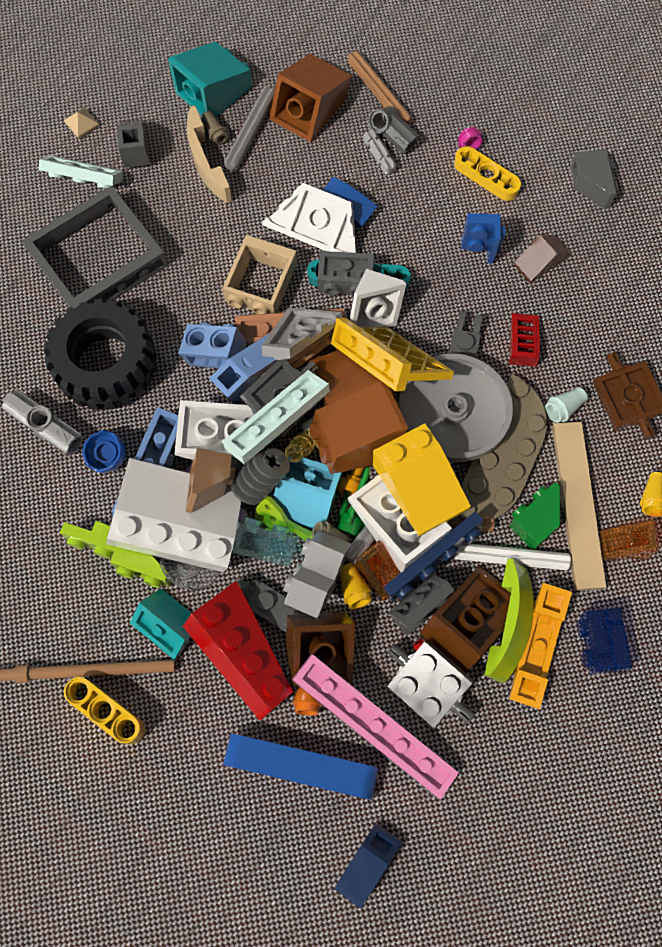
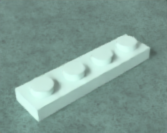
[222,370,330,464]

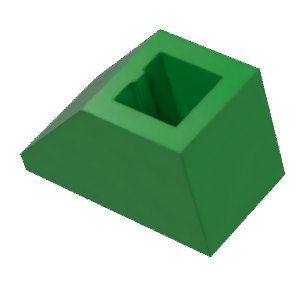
[509,482,560,550]

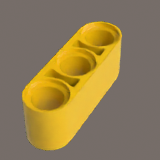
[64,677,145,745]

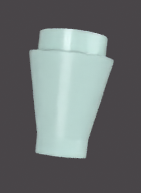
[545,387,588,423]

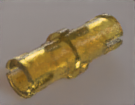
[285,429,317,463]

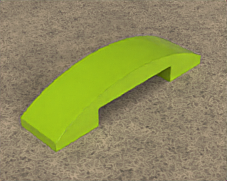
[485,559,534,683]

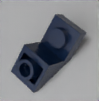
[334,823,402,909]

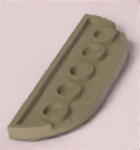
[451,374,547,522]

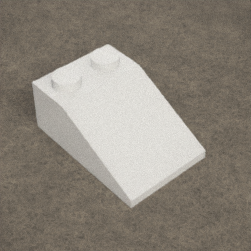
[175,400,264,471]
[348,475,452,572]

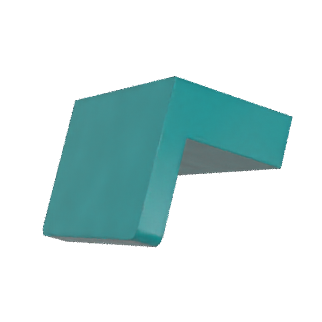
[130,589,191,660]

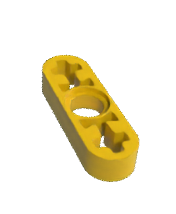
[454,146,521,201]

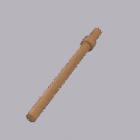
[0,660,175,683]

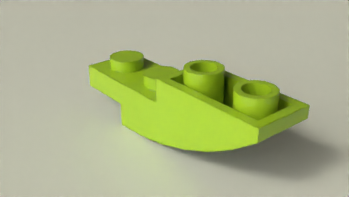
[60,521,172,588]

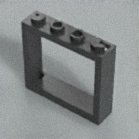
[22,186,168,309]

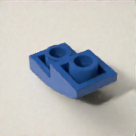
[322,177,377,228]

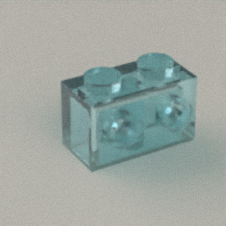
[232,517,297,567]

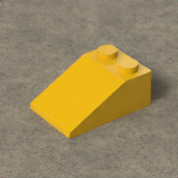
[373,423,471,537]

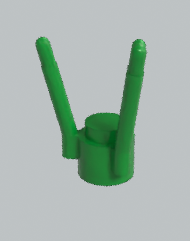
[336,467,371,538]

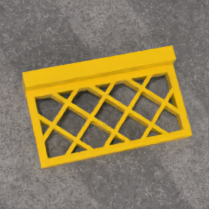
[331,318,454,391]

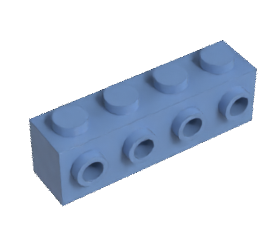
[112,407,178,519]

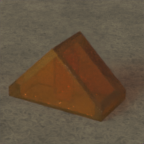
[600,519,660,560]
[355,540,400,602]

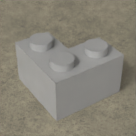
[283,530,351,618]

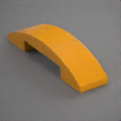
[509,583,572,709]

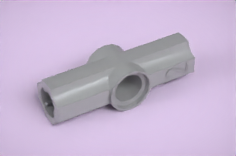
[1,389,84,456]

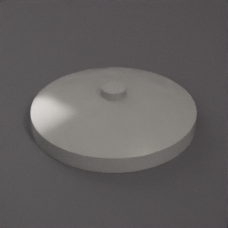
[398,354,513,462]

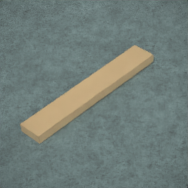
[552,422,606,591]

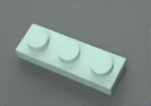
[39,155,123,188]

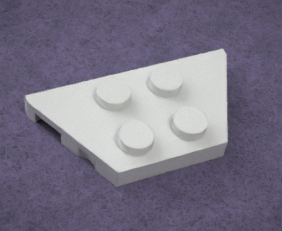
[262,183,356,253]

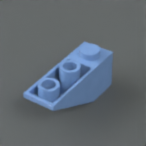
[209,333,277,404]

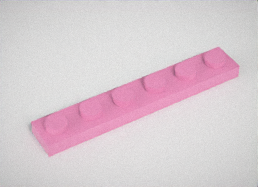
[292,655,459,799]

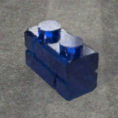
[577,608,633,675]

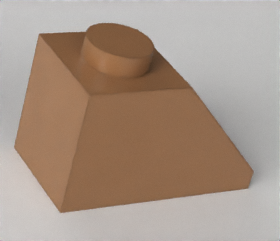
[185,448,235,513]

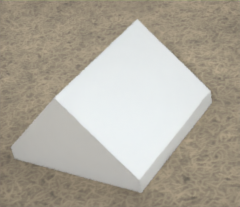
[350,269,406,328]

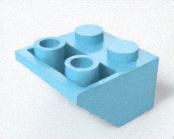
[273,452,342,529]

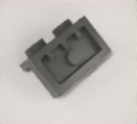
[318,251,374,296]
[389,575,454,635]

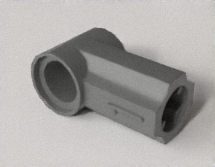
[368,106,419,154]

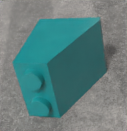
[168,41,252,117]

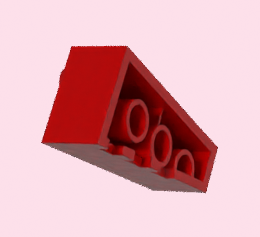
[183,580,293,720]

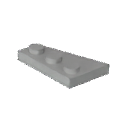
[262,308,342,360]

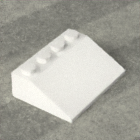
[106,458,241,572]

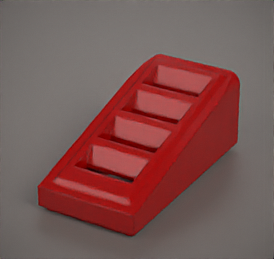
[509,313,540,367]

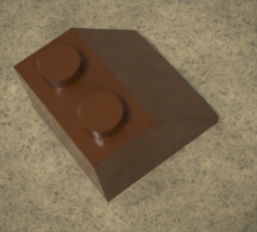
[286,612,355,686]

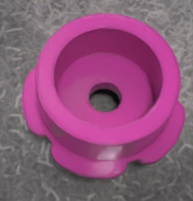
[458,127,482,150]

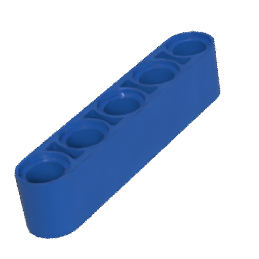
[223,734,379,800]

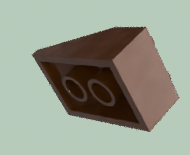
[419,565,511,673]

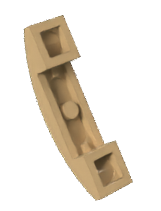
[187,105,232,203]

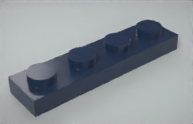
[384,511,483,602]

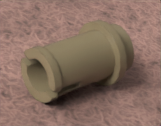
[200,111,228,145]
[312,521,351,543]

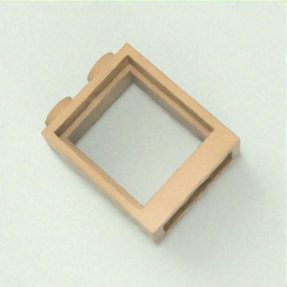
[222,235,297,314]

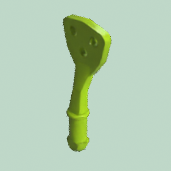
[255,496,313,541]

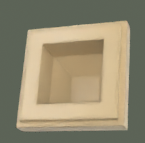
[64,107,99,139]

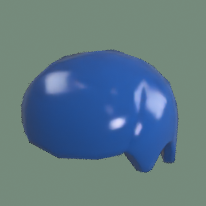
[82,430,126,473]

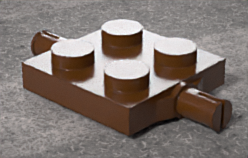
[592,351,662,440]

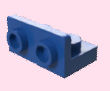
[461,213,505,264]

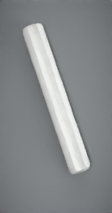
[455,543,571,570]

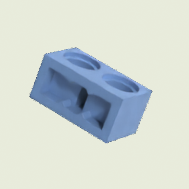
[178,323,247,368]

